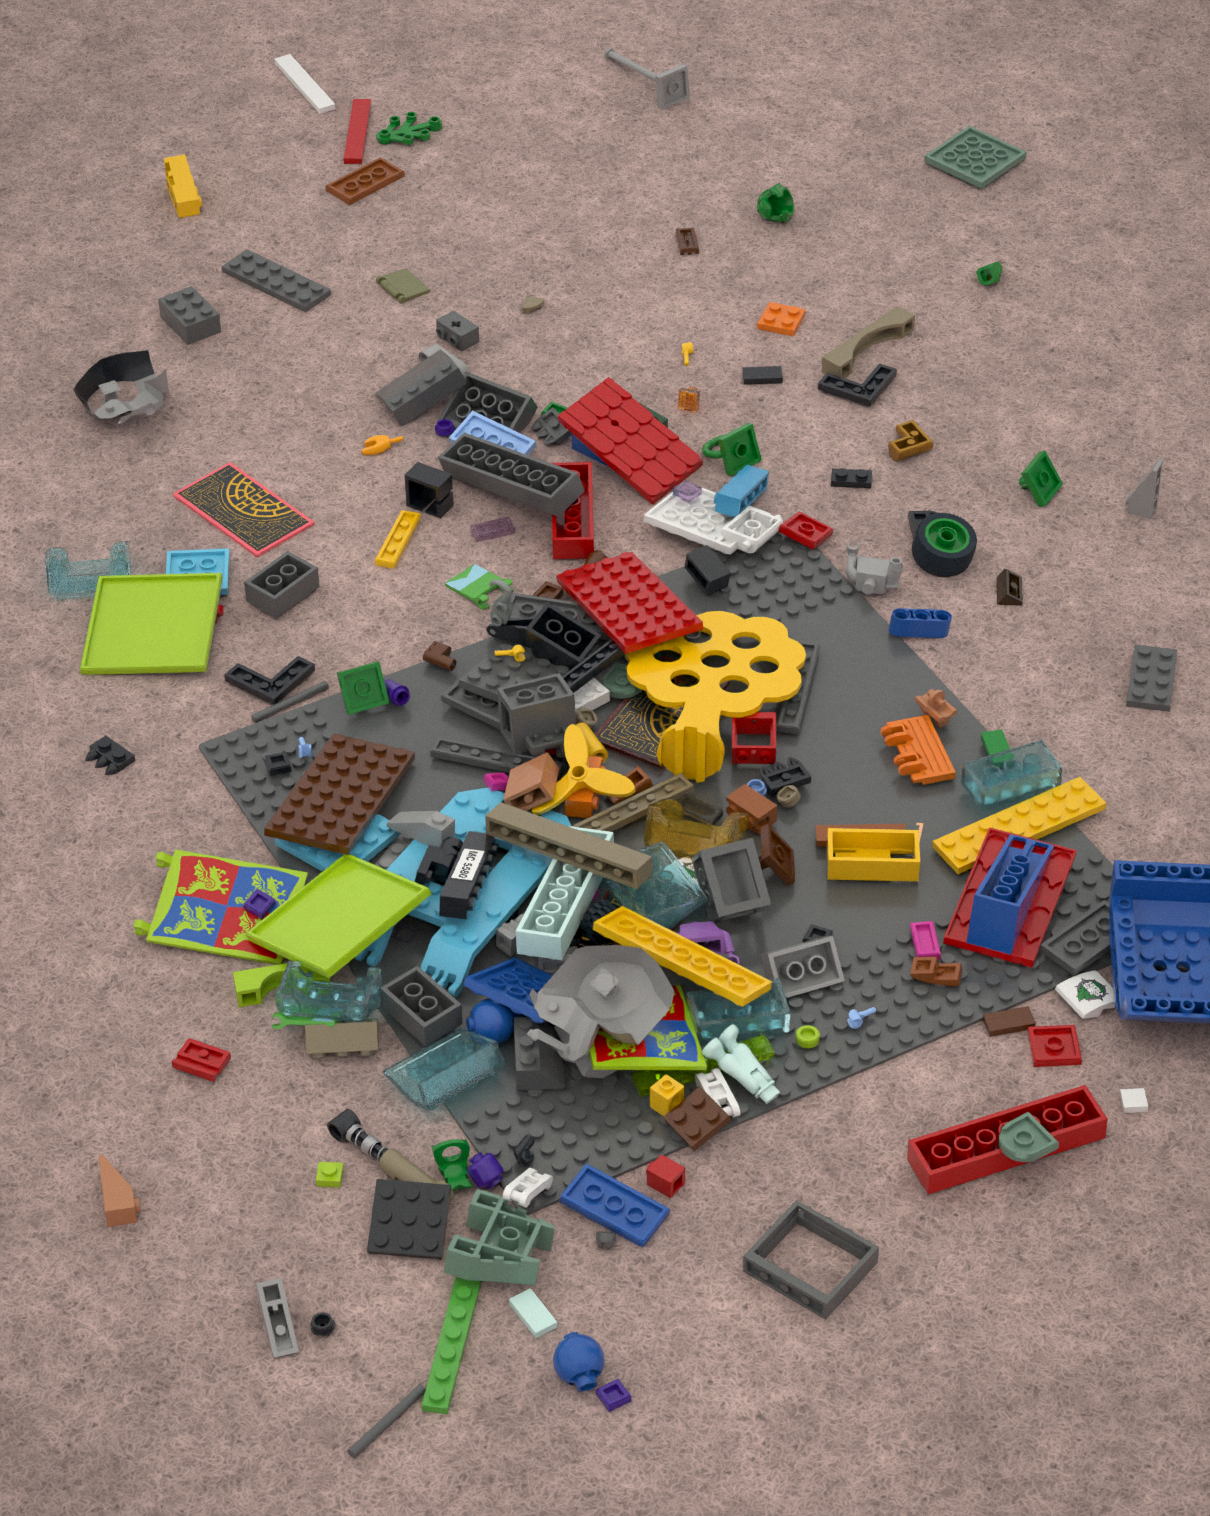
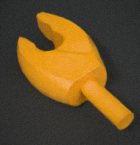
[362,435,403,455]

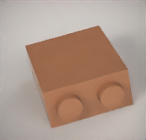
[503,752,559,811]

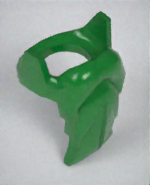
[431,1139,472,1191]

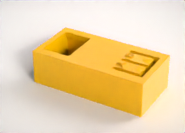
[827,828,920,882]

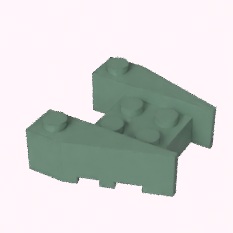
[443,1189,555,1285]

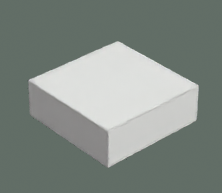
[1120,1088,1148,1113]

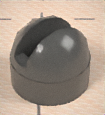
[596,1231,616,1250]

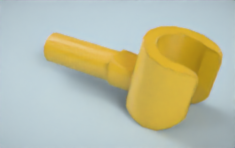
[681,342,694,366]
[495,645,525,662]

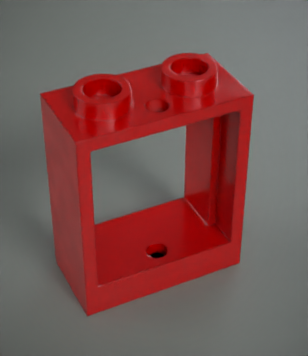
[732,712,776,764]

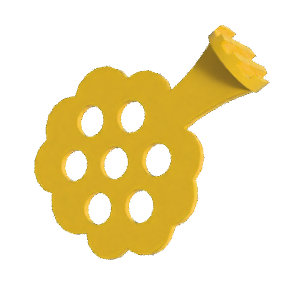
[625,611,806,783]

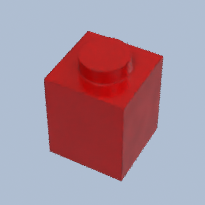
[646,1154,685,1198]

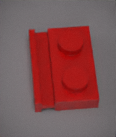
[172,1038,231,1082]

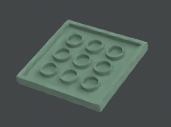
[924,125,1027,189]

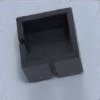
[404,462,454,519]

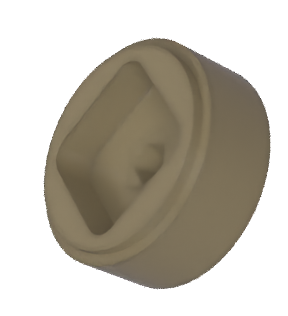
[576,708,598,729]
[777,785,800,807]

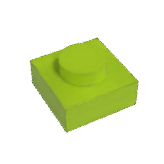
[316,1162,344,1187]

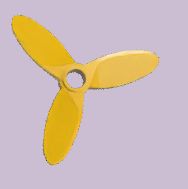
[532,724,636,815]

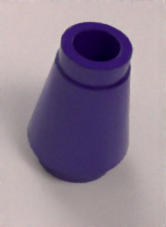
[384,679,410,706]

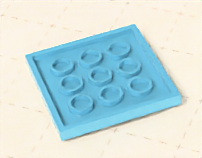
[275,814,401,872]

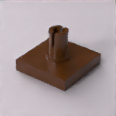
[758,824,795,886]

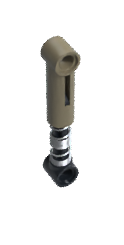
[327,1109,454,1201]

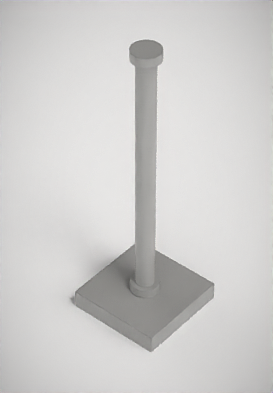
[604,48,690,110]

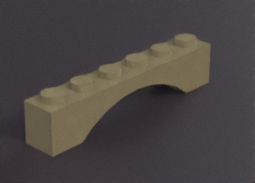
[821,306,915,378]

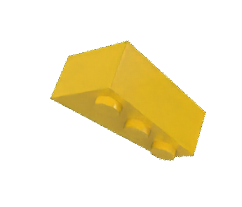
[164,154,202,218]

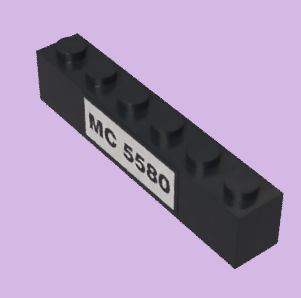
[439,831,499,920]

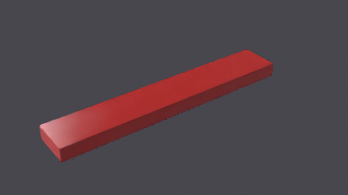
[344,99,371,164]

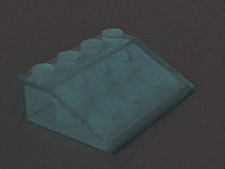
[603,841,707,930]
[383,1028,505,1111]

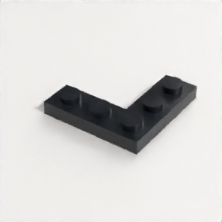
[818,363,897,406]
[224,656,315,705]

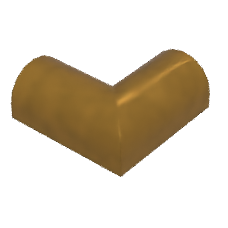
[888,420,933,461]

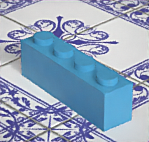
[714,465,769,517]

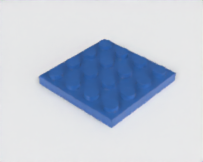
[463,957,553,1023]

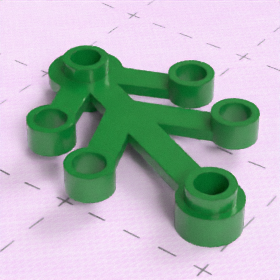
[376,112,442,145]

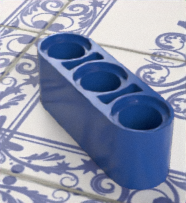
[889,608,952,638]

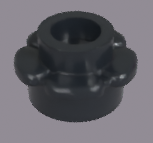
[310,1312,335,1336]

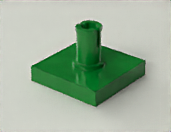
[1019,450,1063,507]
[336,661,389,715]

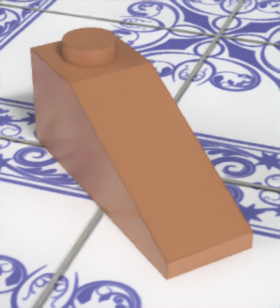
[98,1155,141,1227]

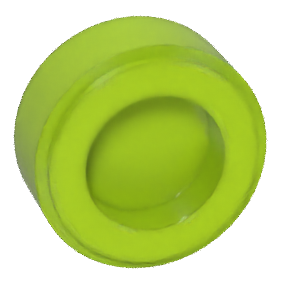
[796,1025,820,1049]

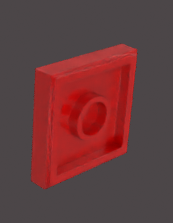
[778,511,834,549]
[1027,1025,1082,1067]

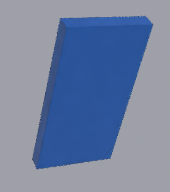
[559,1163,670,1247]

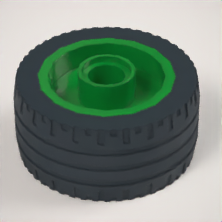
[912,513,977,577]

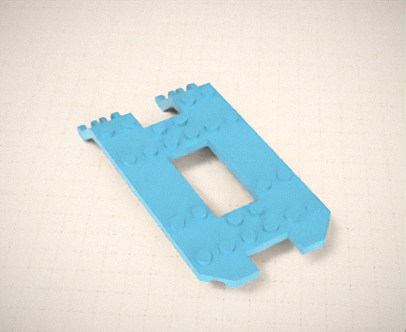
[355,787,571,998]

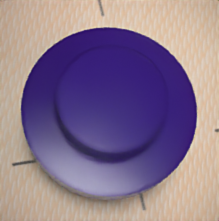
[435,419,455,436]

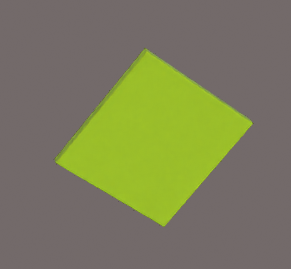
[80,573,223,675]
[245,854,431,978]

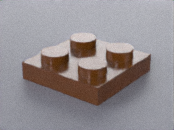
[663,1086,731,1152]

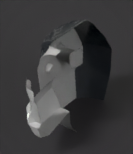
[73,350,169,424]

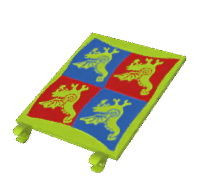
[133,849,308,965]
[589,985,707,1070]

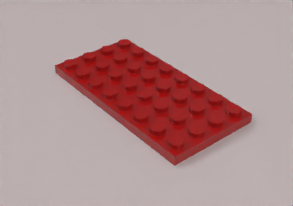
[556,552,704,654]

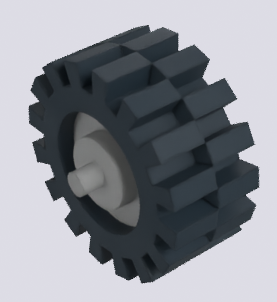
[580,900,618,945]

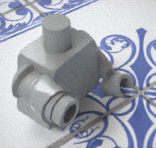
[846,541,904,595]

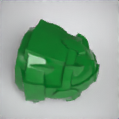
[756,183,794,222]

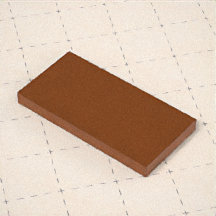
[326,157,405,205]

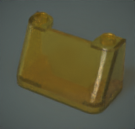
[644,798,750,858]

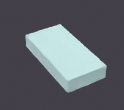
[509,1288,557,1338]

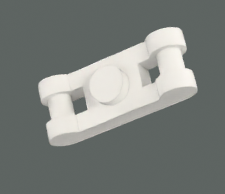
[695,1068,740,1117]
[503,1168,553,1207]

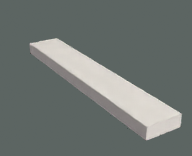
[274,54,336,114]

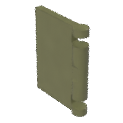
[376,268,430,304]

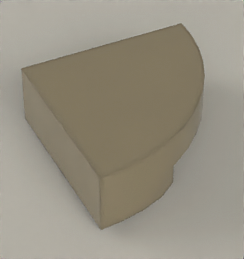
[522,297,544,313]

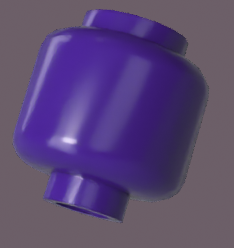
[467,1152,504,1190]

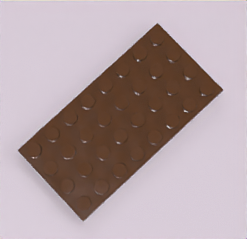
[264,734,415,855]

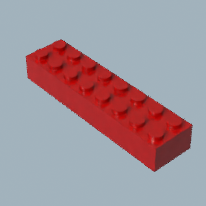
[907,1085,1108,1195]

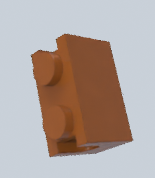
[726,784,777,835]

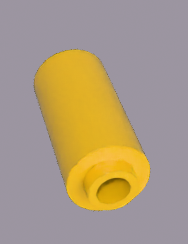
[576,723,608,764]

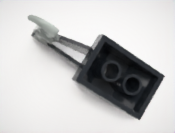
[486,579,601,670]

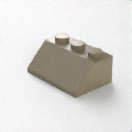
[305,1018,379,1058]

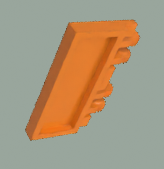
[880,715,956,785]

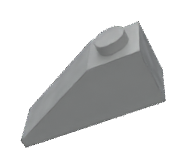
[1126,459,1163,519]
[387,811,455,847]
[255,1278,299,1358]

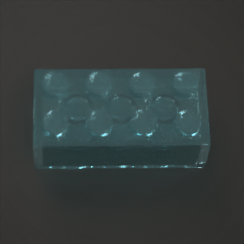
[961,740,1063,811]
[687,978,790,1045]

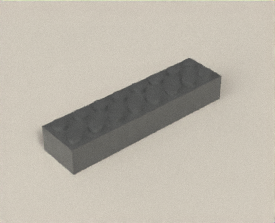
[438,433,585,517]

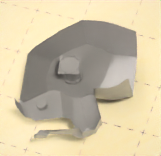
[526,945,674,1063]

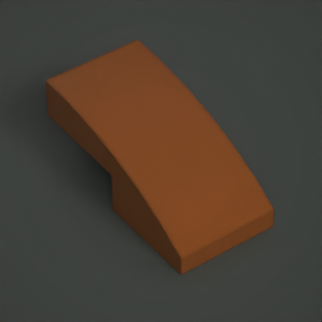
[910,957,963,986]

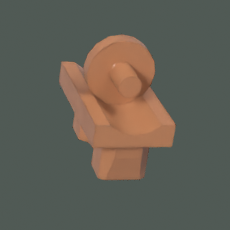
[915,689,957,728]

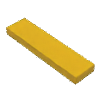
[375,510,421,569]

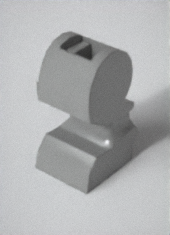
[496,914,524,957]

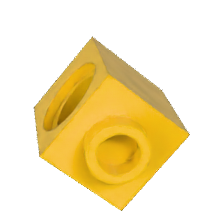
[650,1074,684,1116]

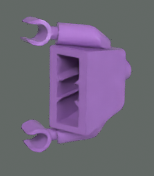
[677,921,740,965]

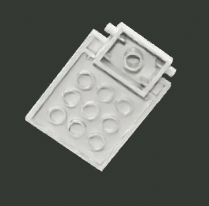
[643,482,783,555]

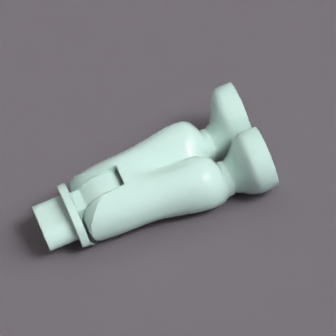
[702,1024,780,1104]

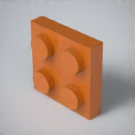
[757,302,806,336]

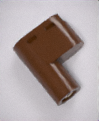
[423,641,457,671]

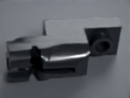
[415,837,463,886]

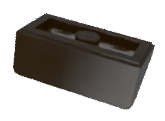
[996,568,1023,606]

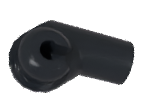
[513,1135,535,1167]

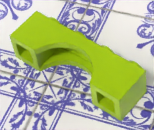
[233,962,331,1007]

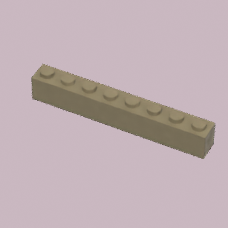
[485,802,653,889]

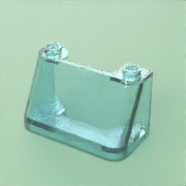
[45,541,132,599]
[275,961,382,1022]

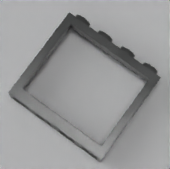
[743,1200,879,1320]

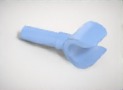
[298,737,312,758]
[847,1007,876,1029]

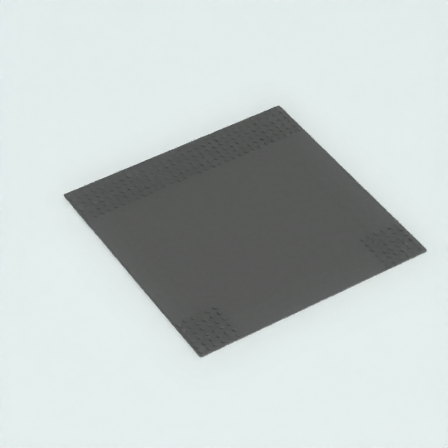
[199,532,1113,1215]

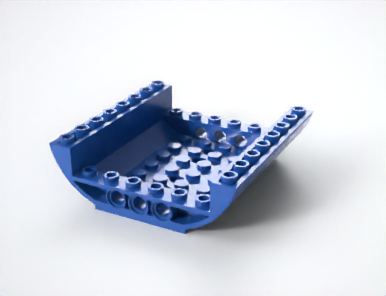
[1109,860,1210,1024]

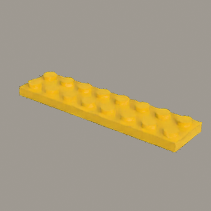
[932,777,1106,874]
[593,906,772,1007]

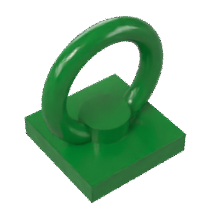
[702,423,762,476]

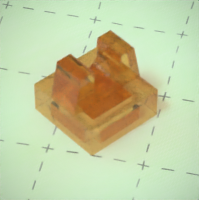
[678,387,700,412]

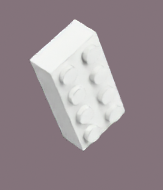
[573,678,610,714]

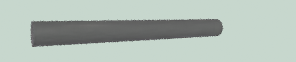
[251,681,329,723]
[347,1384,426,1458]

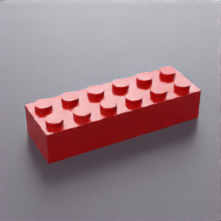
[552,462,594,559]

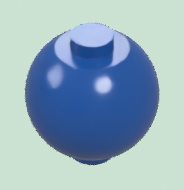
[466,998,521,1046]
[553,1332,605,1392]

